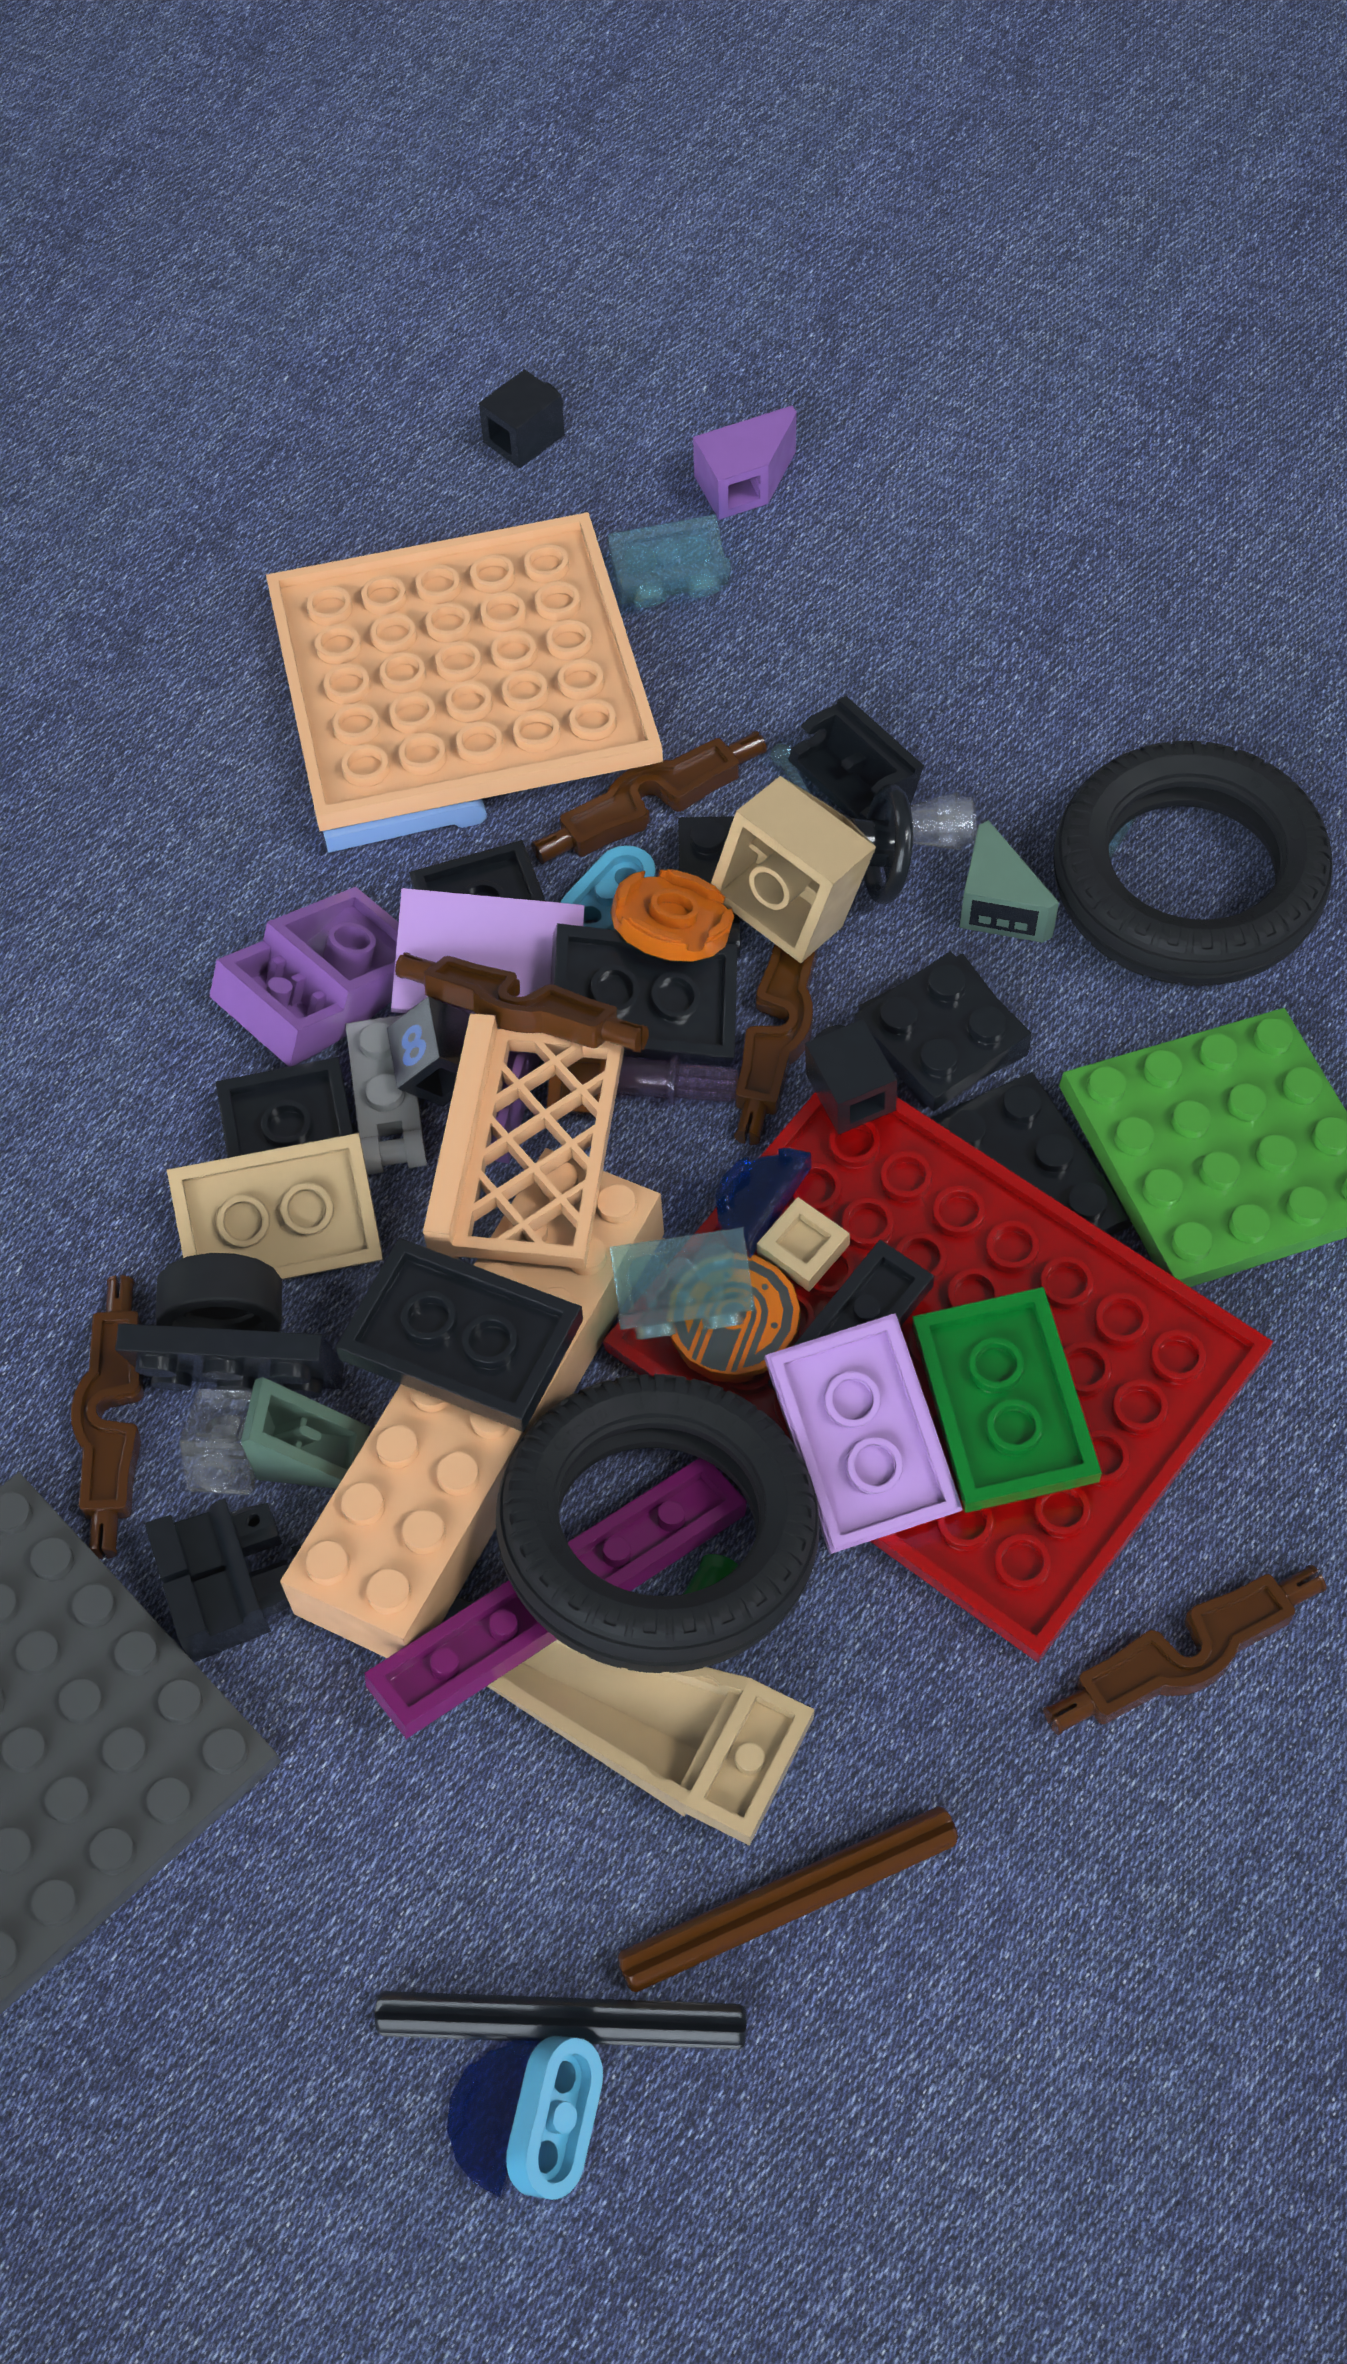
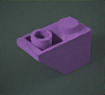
[693,406,797,520]

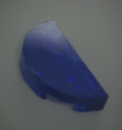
[715,1148,812,1258]
[446,2040,540,2201]

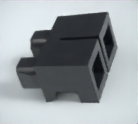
[144,1498,291,1663]

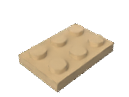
[167,1133,384,1280]

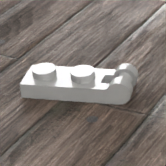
[345,1014,428,1175]

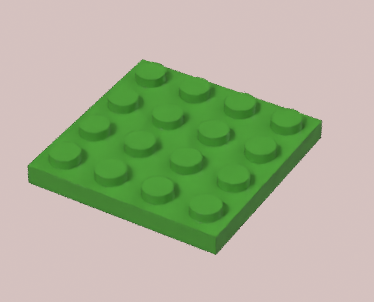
[1059,1008,1347,1287]

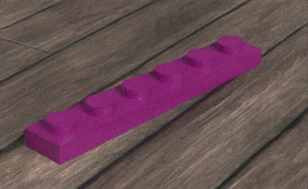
[364,1458,747,1739]

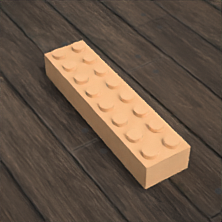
[280,1148,664,1658]

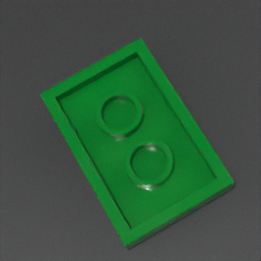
[912,1287,1102,1513]

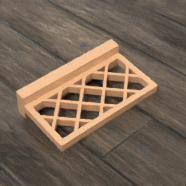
[423,1013,624,1269]

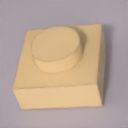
[757,1197,850,1292]

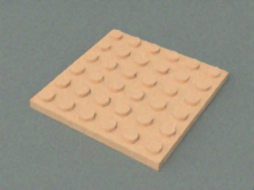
[266,512,663,832]

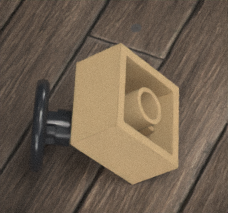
[711,776,913,963]

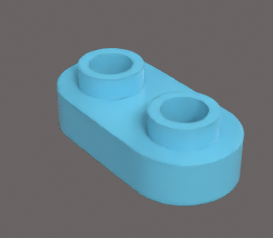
[560,846,656,929]
[506,2036,603,2200]

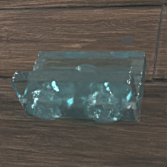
[607,514,732,608]
[610,1227,755,1339]

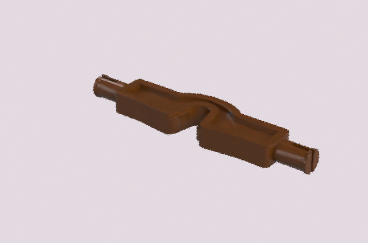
[531,730,767,865]
[734,944,817,1145]
[395,952,649,1052]
[71,1275,144,1559]
[1043,1564,1326,1735]

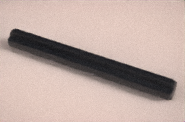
[375,1991,747,2049]

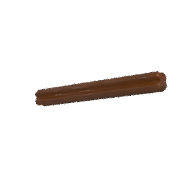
[618,1806,958,1992]

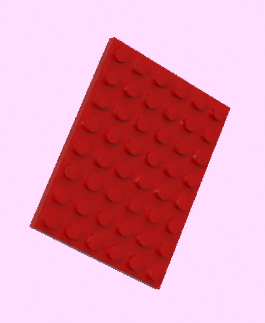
[603,1092,1274,1663]

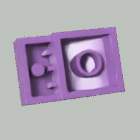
[209,887,399,1067]

